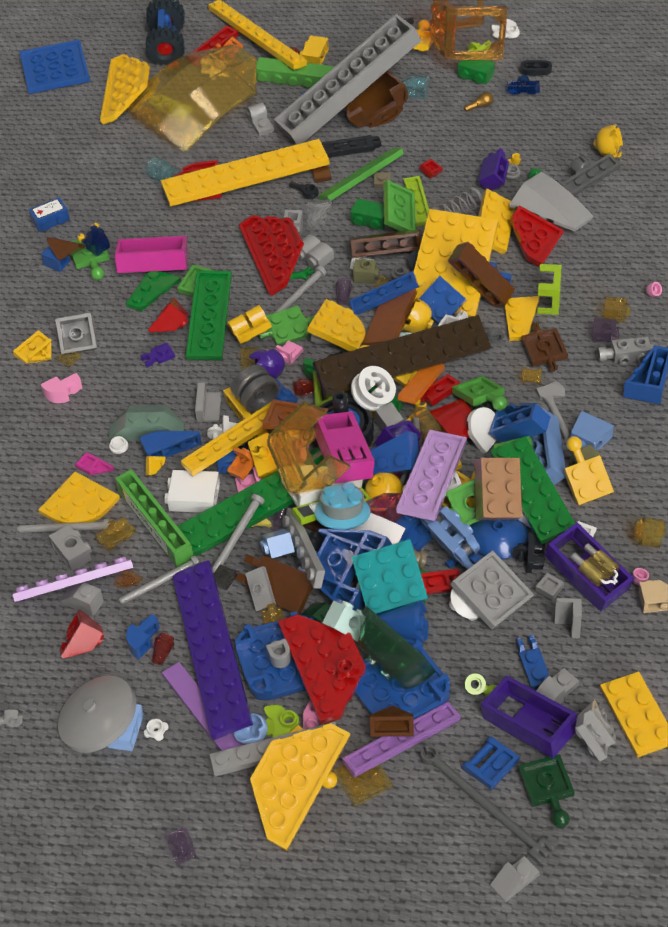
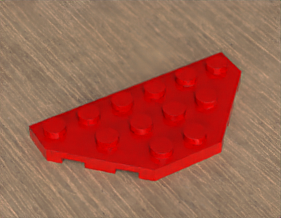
[238,215,304,296]
[278,614,366,725]

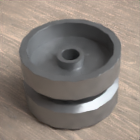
[231,365,280,413]

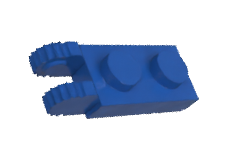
[516,635,549,690]

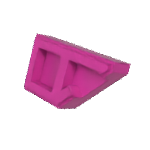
[75,452,114,475]

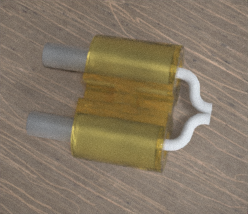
[571,543,620,587]

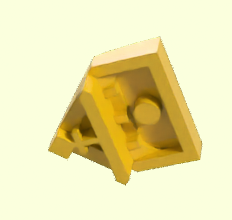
[13,330,51,363]

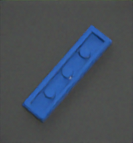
[349,271,419,315]

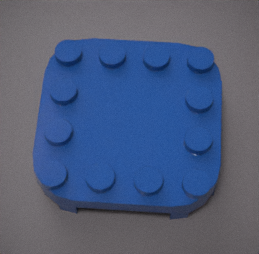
[235,612,313,700]
[354,636,450,719]

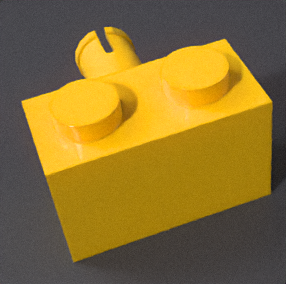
[248,433,286,479]

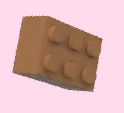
[474,458,522,520]

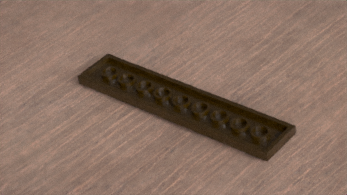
[313,315,491,398]

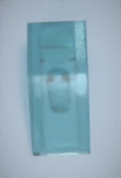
[402,75,430,100]

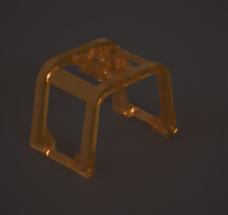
[430,0,508,60]

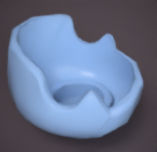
[234,713,268,745]

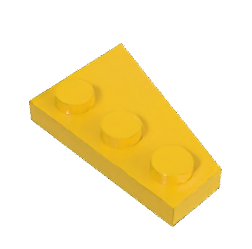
[504,296,540,341]

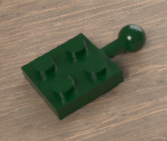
[518,754,575,828]

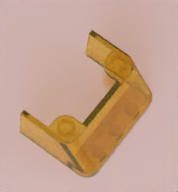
[267,401,351,494]

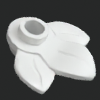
[492,19,520,39]

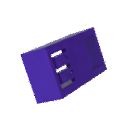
[544,522,634,611]
[481,675,577,759]

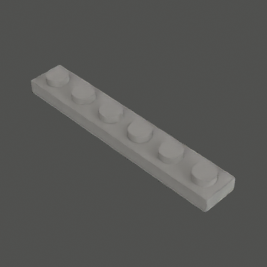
[282,508,325,588]
[209,722,337,777]

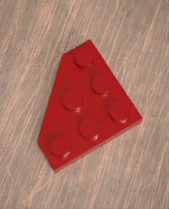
[510,205,564,267]

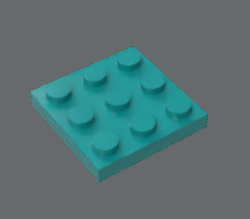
[351,539,428,617]

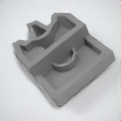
[575,699,616,761]

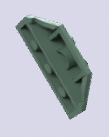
[109,405,185,441]

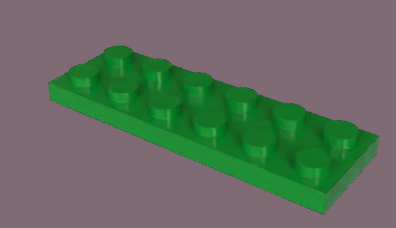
[186,271,232,361]
[490,436,575,545]
[177,471,295,556]

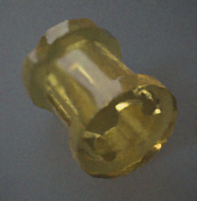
[522,367,542,385]

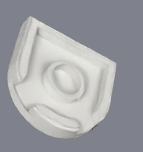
[467,407,496,453]

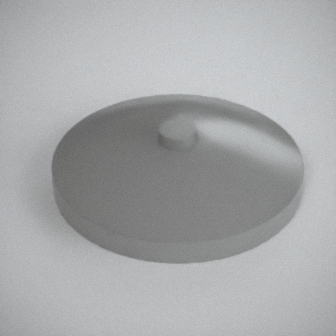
[58,676,137,753]

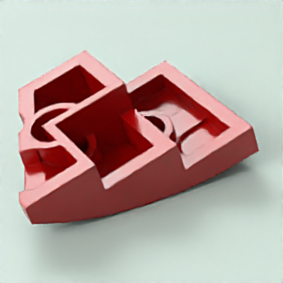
[428,399,472,438]

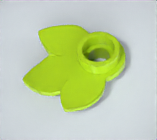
[264,705,299,737]

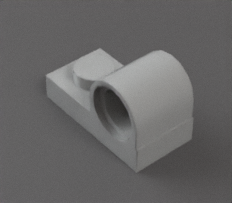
[247,102,274,136]

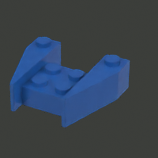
[298,529,392,611]

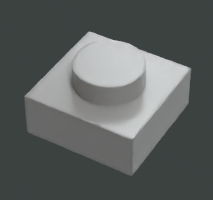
[535,573,564,601]

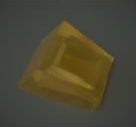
[240,347,259,369]

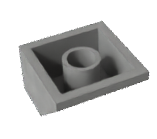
[55,313,97,354]

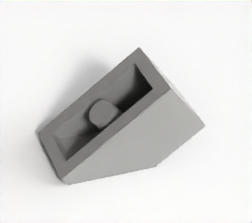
[59,582,104,617]

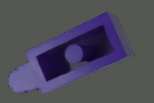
[478,148,509,191]

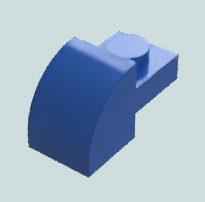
[126,614,160,660]

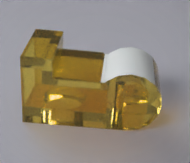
[413,407,441,443]

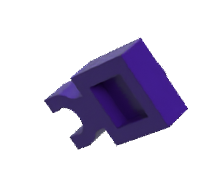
[140,342,175,368]

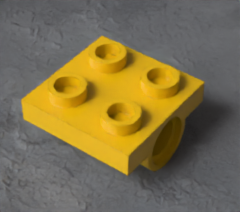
[227,305,272,344]

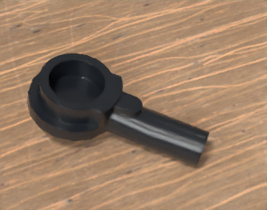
[289,181,319,199]

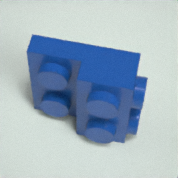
[387,513,433,551]

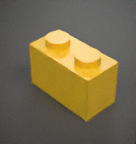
[300,35,329,65]

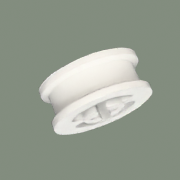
[351,366,396,411]

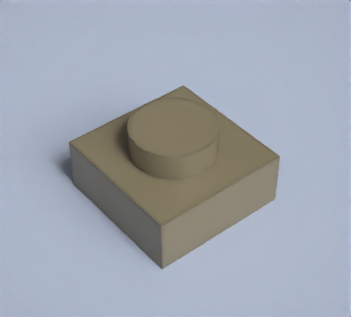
[374,172,391,188]

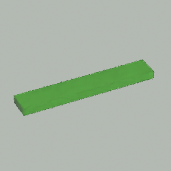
[318,148,404,202]

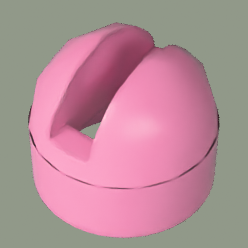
[646,282,662,297]
[632,568,649,586]

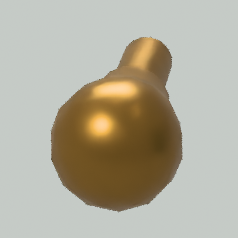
[464,92,493,112]

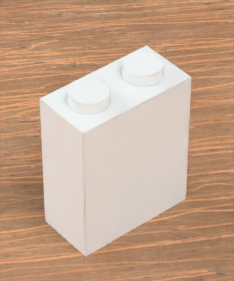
[165,470,220,513]

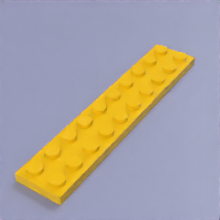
[161,139,330,207]

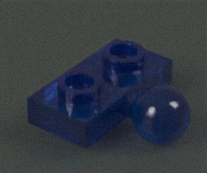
[507,75,540,95]

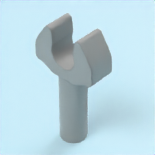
[0,710,23,727]

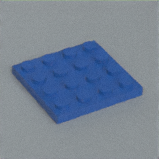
[19,39,90,94]

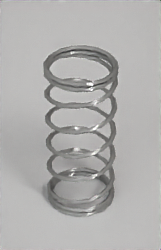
[431,187,482,214]

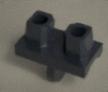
[512,533,545,573]

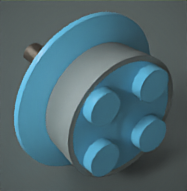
[315,483,370,530]

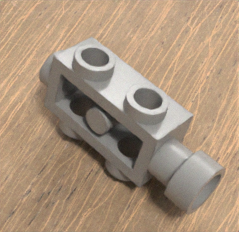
[597,337,654,365]

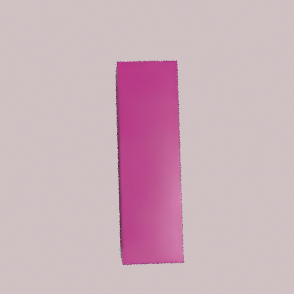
[115,236,189,273]
[314,411,374,483]

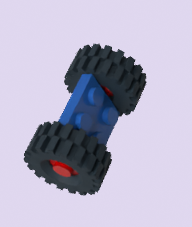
[145,0,185,66]

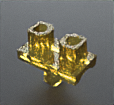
[95,517,136,551]

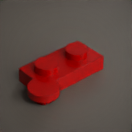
[420,374,460,406]

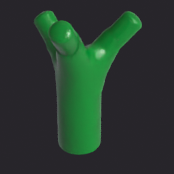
[290,266,315,281]

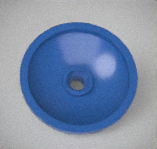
[470,519,528,560]

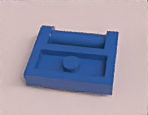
[461,736,520,790]

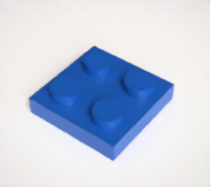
[419,276,467,323]

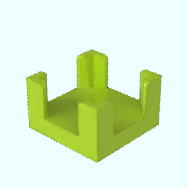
[537,264,562,315]

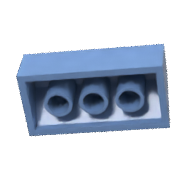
[531,408,566,485]

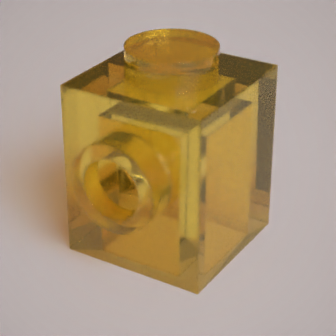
[603,296,631,323]

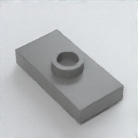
[245,566,276,612]

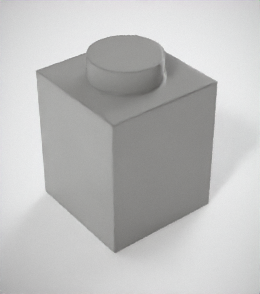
[374,402,404,430]

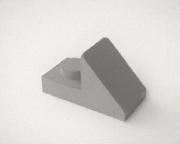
[490,856,540,902]

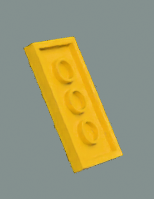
[478,189,515,254]
[600,671,668,758]

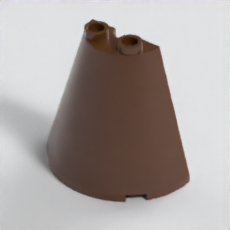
[347,70,408,128]

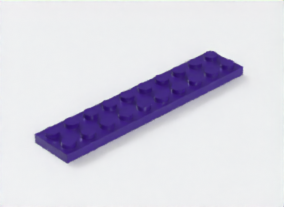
[172,560,254,740]

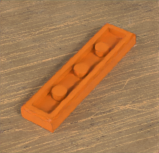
[398,364,445,404]

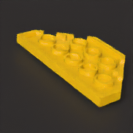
[100,54,150,125]
[250,723,350,851]

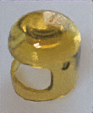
[633,517,666,548]

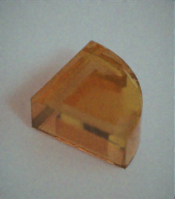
[114,569,143,588]

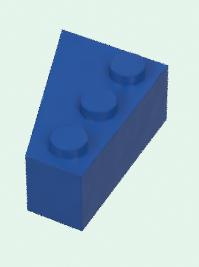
[623,345,668,404]
[489,403,551,443]
[370,431,419,475]

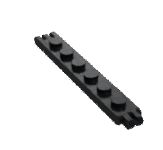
[260,135,382,158]

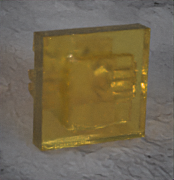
[261,603,284,624]

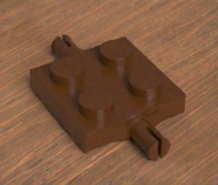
[521,322,568,372]

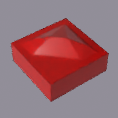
[419,159,443,178]

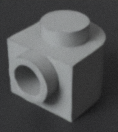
[266,639,291,668]

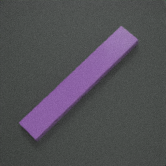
[162,662,244,751]
[342,702,461,778]

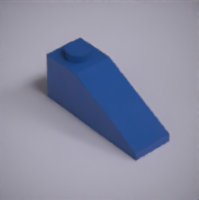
[139,431,202,458]

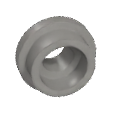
[506,164,520,180]

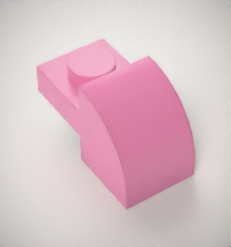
[41,373,82,403]

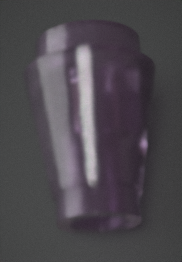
[335,278,353,305]

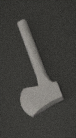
[536,381,571,441]

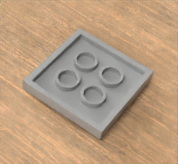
[450,550,534,630]

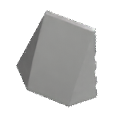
[509,172,594,232]

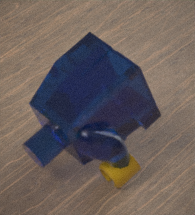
[77,223,110,256]

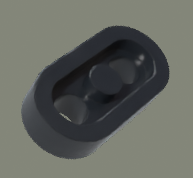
[520,60,552,75]

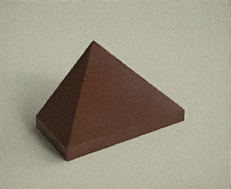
[46,237,85,261]
[370,706,414,737]

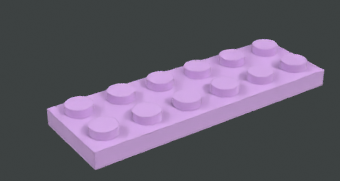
[396,430,467,521]
[13,556,133,602]

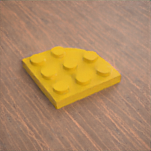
[307,299,365,351]
[38,472,120,524]

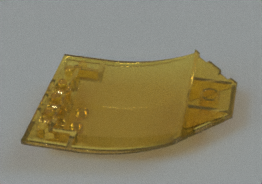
[125,44,257,153]

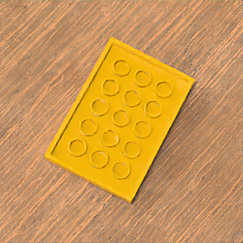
[412,209,499,317]

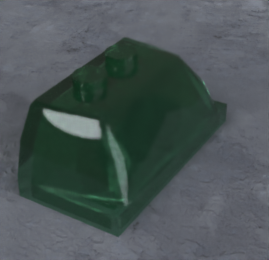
[358,606,435,689]

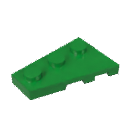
[126,271,181,311]

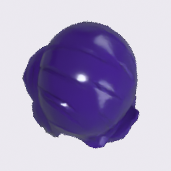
[249,349,285,379]

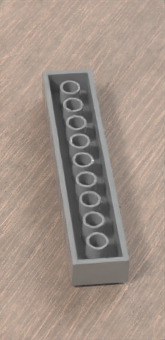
[274,14,421,144]

